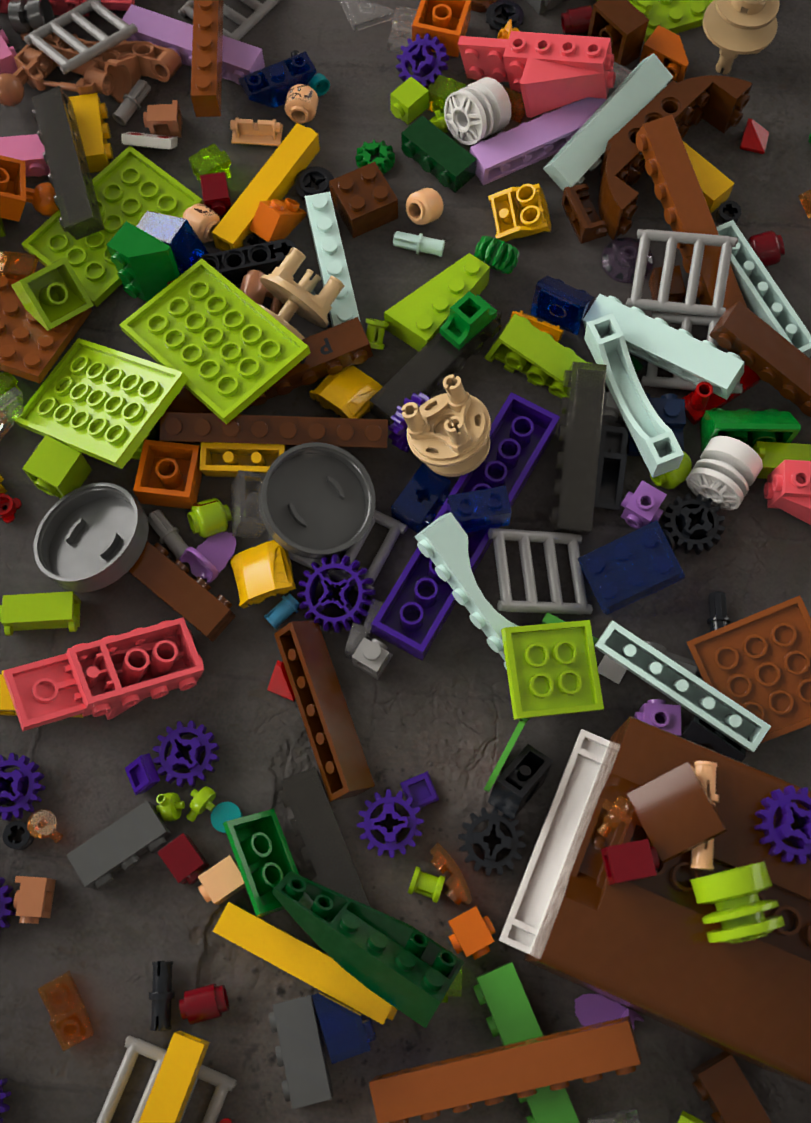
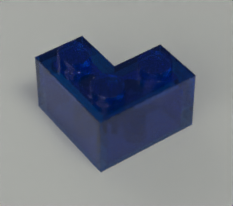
[136,211,209,275]

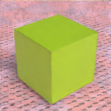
[22,435,92,499]

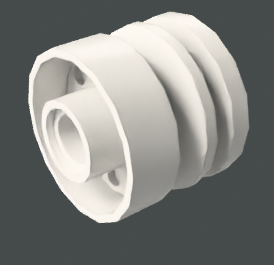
[444,77,511,145]
[686,436,763,510]

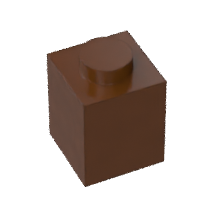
[649,265,686,303]

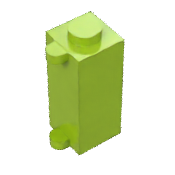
[752,441,811,479]
[0,591,81,636]

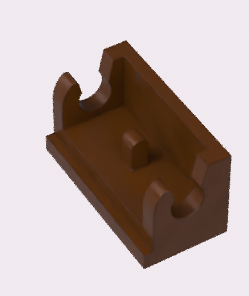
[561,184,608,244]

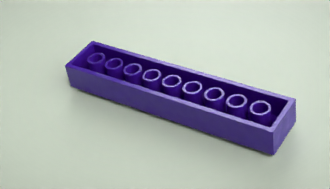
[371,392,560,661]

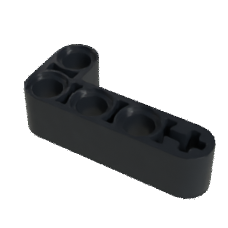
[197,239,297,285]

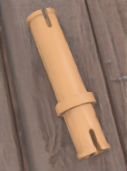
[690,761,719,870]

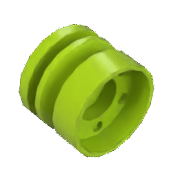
[690,861,785,944]

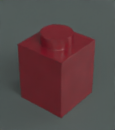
[200,172,232,216]
[157,833,209,885]
[601,839,659,885]

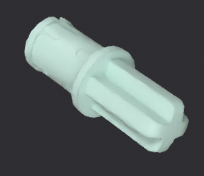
[393,231,445,257]

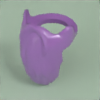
[179,532,236,584]
[575,993,644,1029]

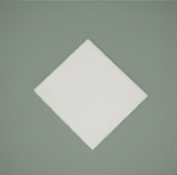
[598,655,627,684]

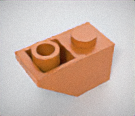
[639,25,689,82]
[249,198,307,242]

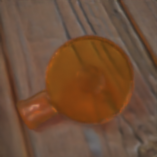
[598,796,633,837]
[27,809,63,843]

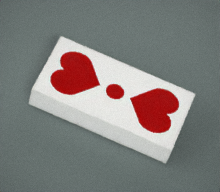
[121,132,178,150]

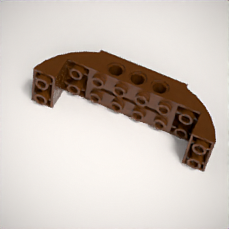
[598,75,752,241]

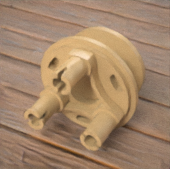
[703,0,780,74]
[257,247,344,340]
[402,374,491,477]

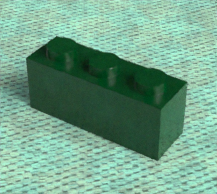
[401,115,477,193]

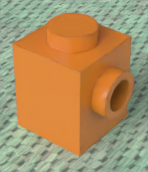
[447,906,496,960]

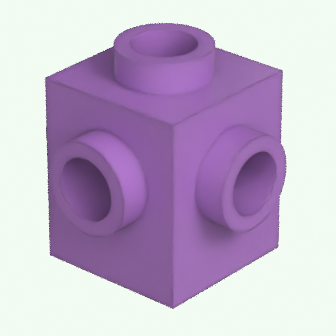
[621,480,667,531]
[634,699,681,737]

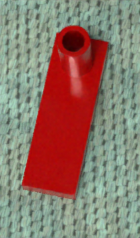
[682,365,760,425]

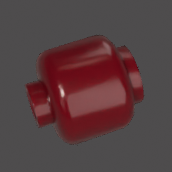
[748,231,785,267]

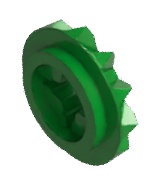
[355,139,395,174]

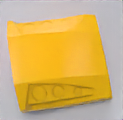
[488,183,552,242]
[309,365,386,419]
[231,540,296,609]

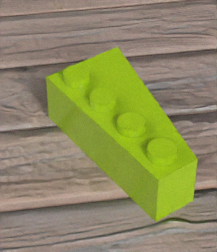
[384,253,490,357]
[484,314,603,408]

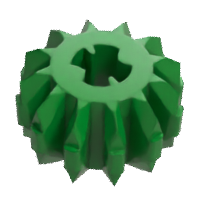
[474,236,520,274]

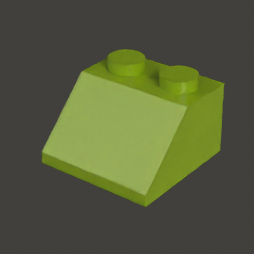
[11,257,94,331]

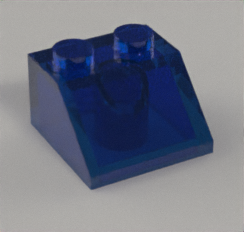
[530,276,595,335]
[312,991,376,1064]

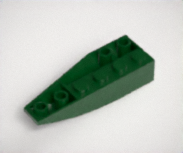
[272,871,464,1028]

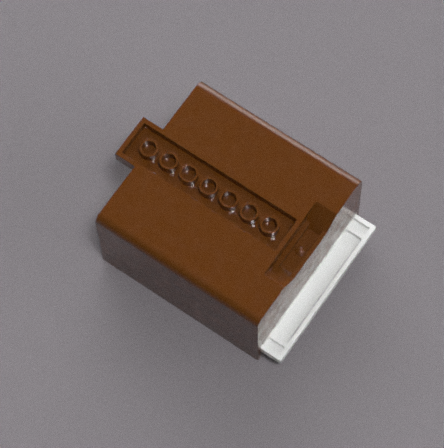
[498,716,811,1085]

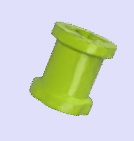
[365,318,389,350]
[407,866,445,903]

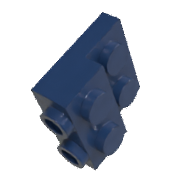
[626,393,686,456]

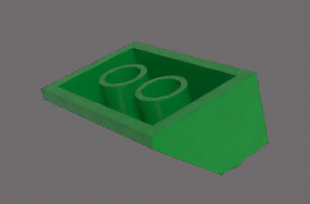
[107,221,180,302]
[699,408,801,452]
[223,809,299,917]

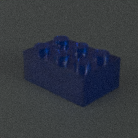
[577,520,685,615]

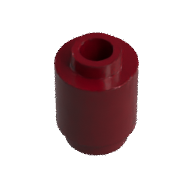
[561,5,592,35]
[179,983,229,1025]

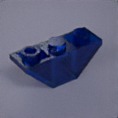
[238,51,316,108]

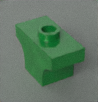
[440,291,497,350]

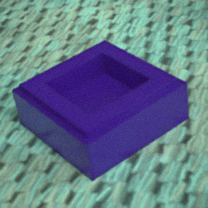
[125,753,160,795]
[400,771,439,808]

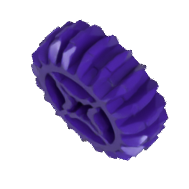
[297,554,376,633]

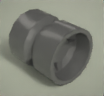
[8,0,54,34]

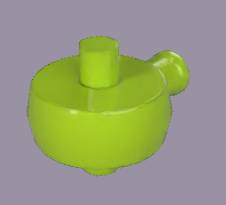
[430,109,448,133]
[186,786,216,822]
[156,792,185,821]

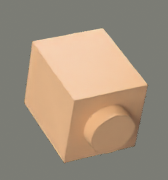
[198,855,246,905]

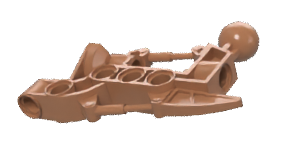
[0,32,182,107]

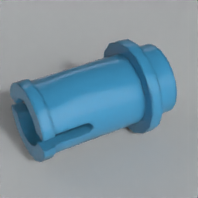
[264,593,300,630]

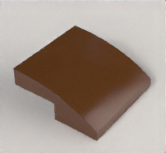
[627,762,727,863]

